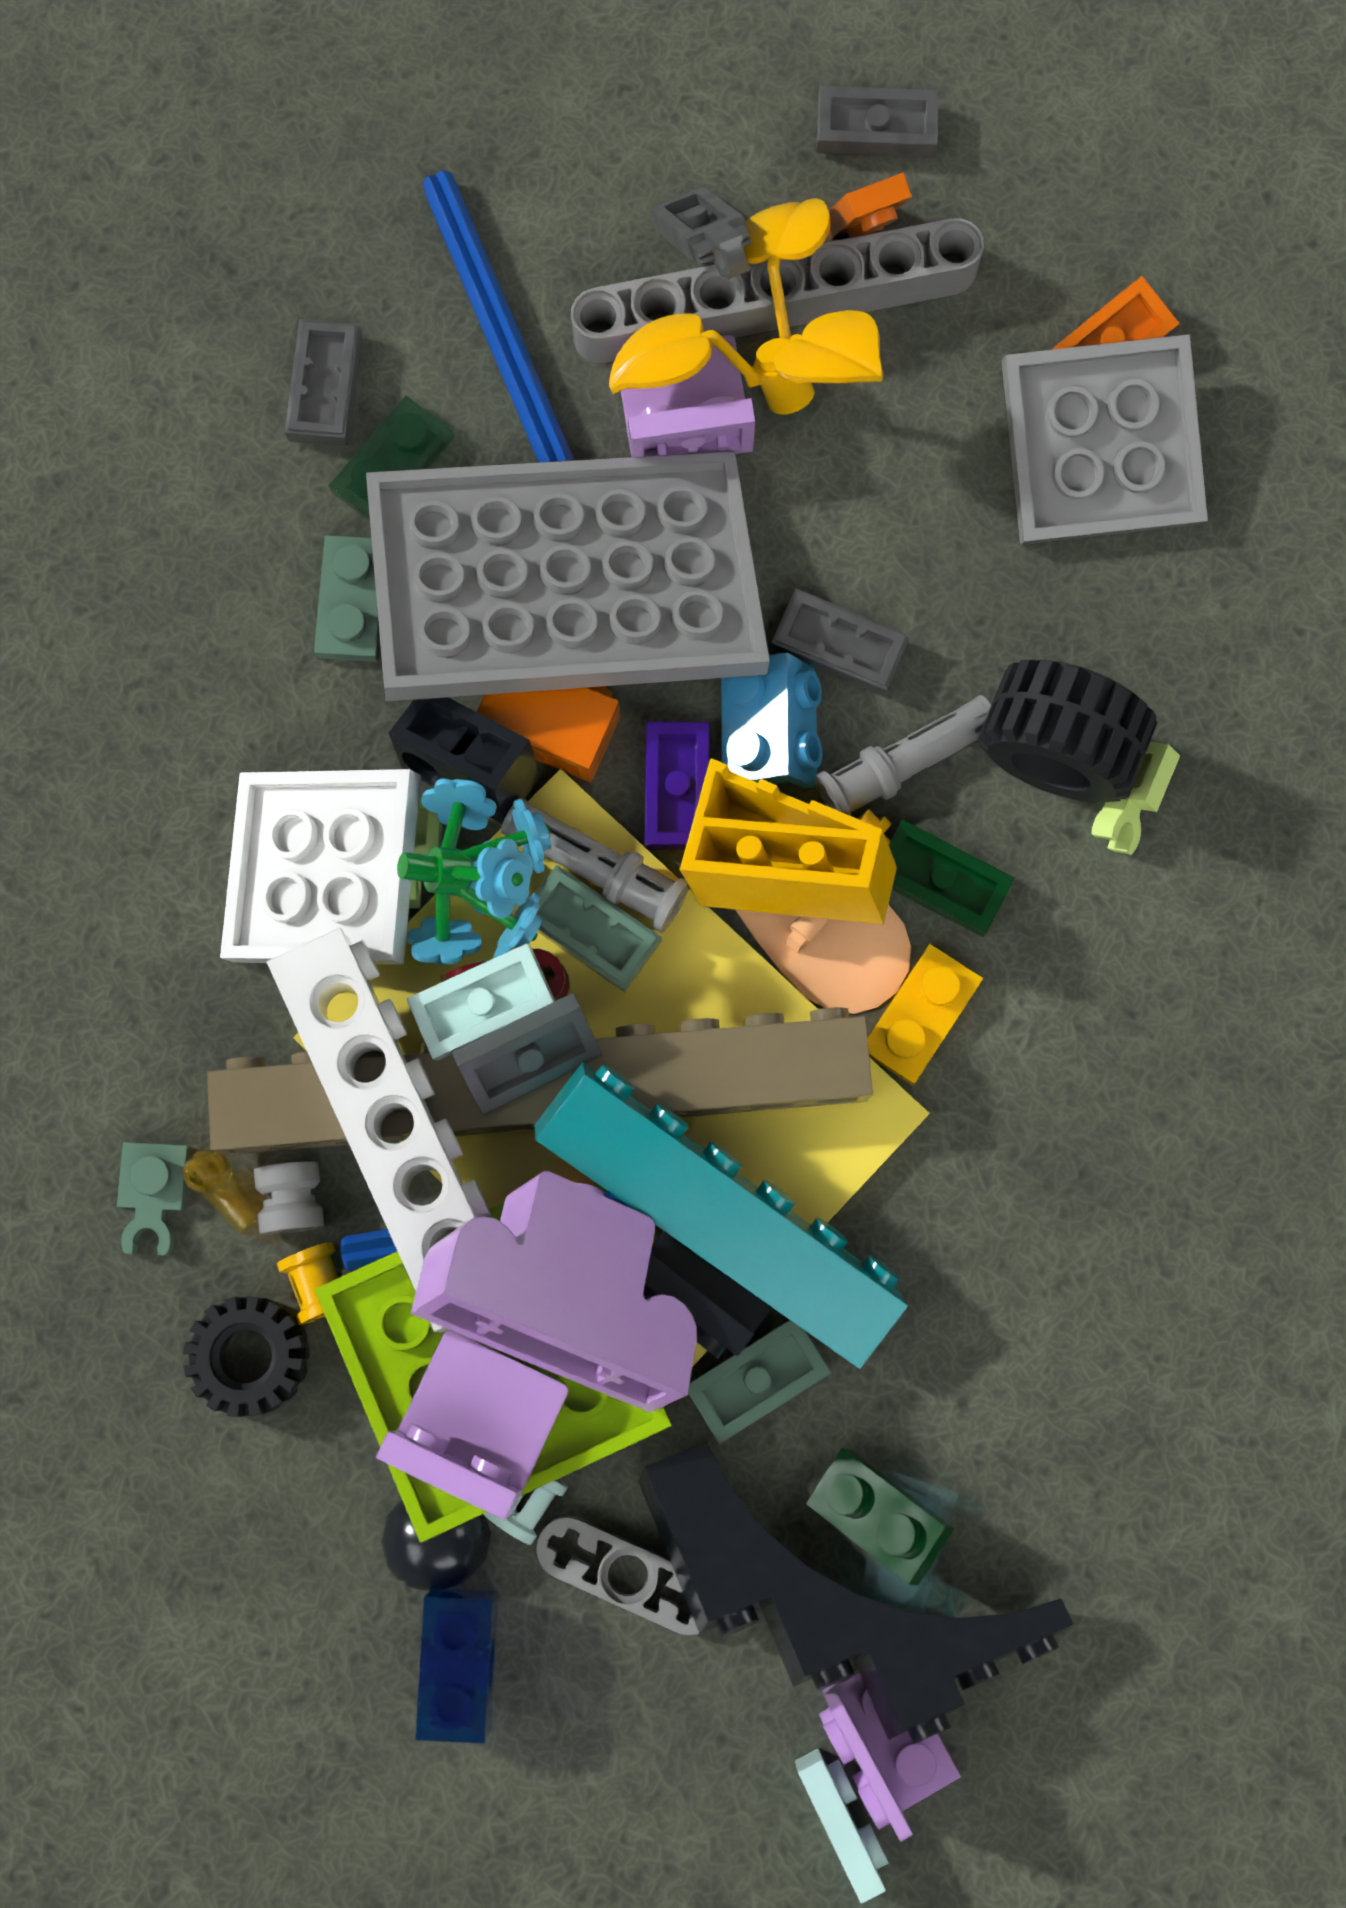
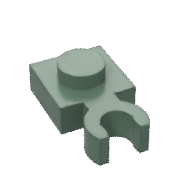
[117,1142,191,1256]

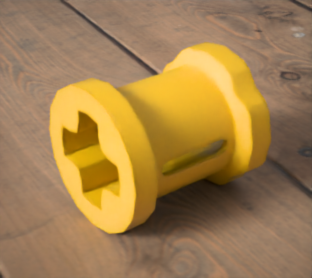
[277,1242,338,1325]

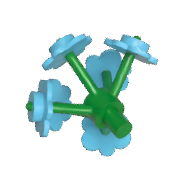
[397,779,551,965]

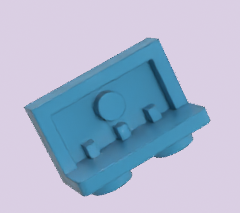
[721,652,823,788]

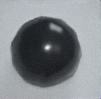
[381,1500,491,1591]

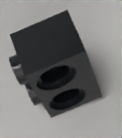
[389,697,540,824]

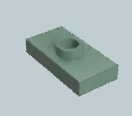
[536,865,662,993]

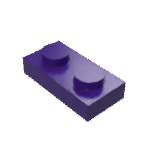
[645,722,709,850]

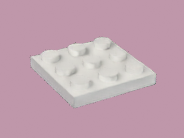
[220,769,421,965]

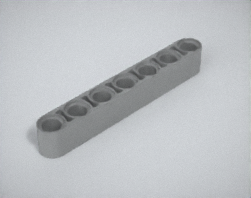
[571,218,984,363]

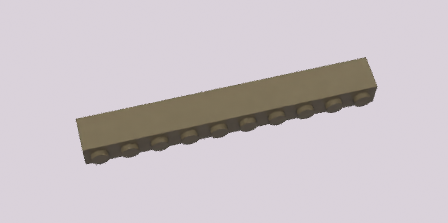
[207,1007,873,1156]

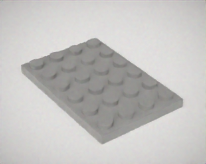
[366,451,770,702]

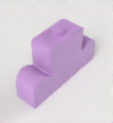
[411,1171,697,1412]

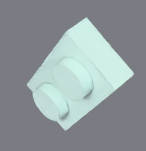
[407,943,555,1061]
[795,1748,889,1904]

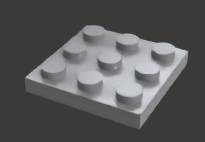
[1001,334,1208,545]

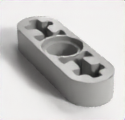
[536,1516,699,1635]

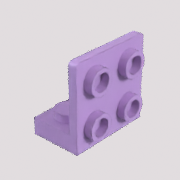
[616,335,755,458]
[376,1330,569,1520]
[819,1670,961,1842]

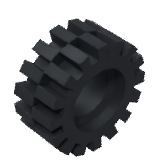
[183,1296,310,1417]

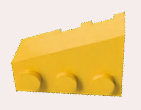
[680,758,897,925]

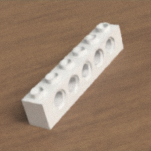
[267,927,491,1334]

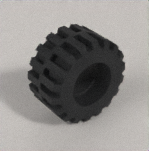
[978,660,1158,802]

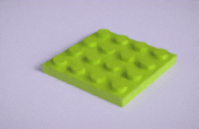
[314,1203,672,1543]

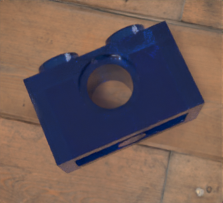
[415,1589,499,1744]

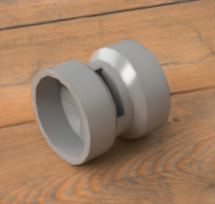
[254,1161,325,1235]

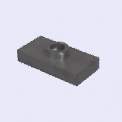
[284,319,362,446]
[771,588,910,697]

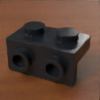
[643,1231,772,1358]

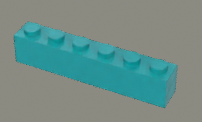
[535,1061,908,1369]

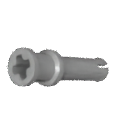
[814,695,991,816]
[501,797,690,933]

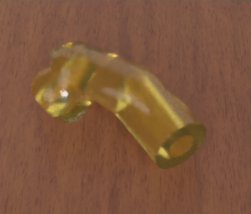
[183,1150,262,1235]

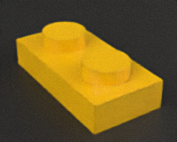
[867,944,983,1086]

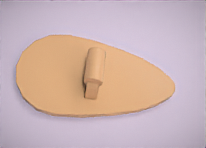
[736,904,911,1014]

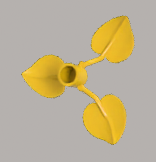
[609,198,883,415]

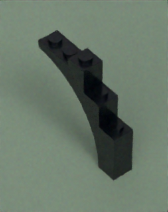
[638,1442,1073,1745]

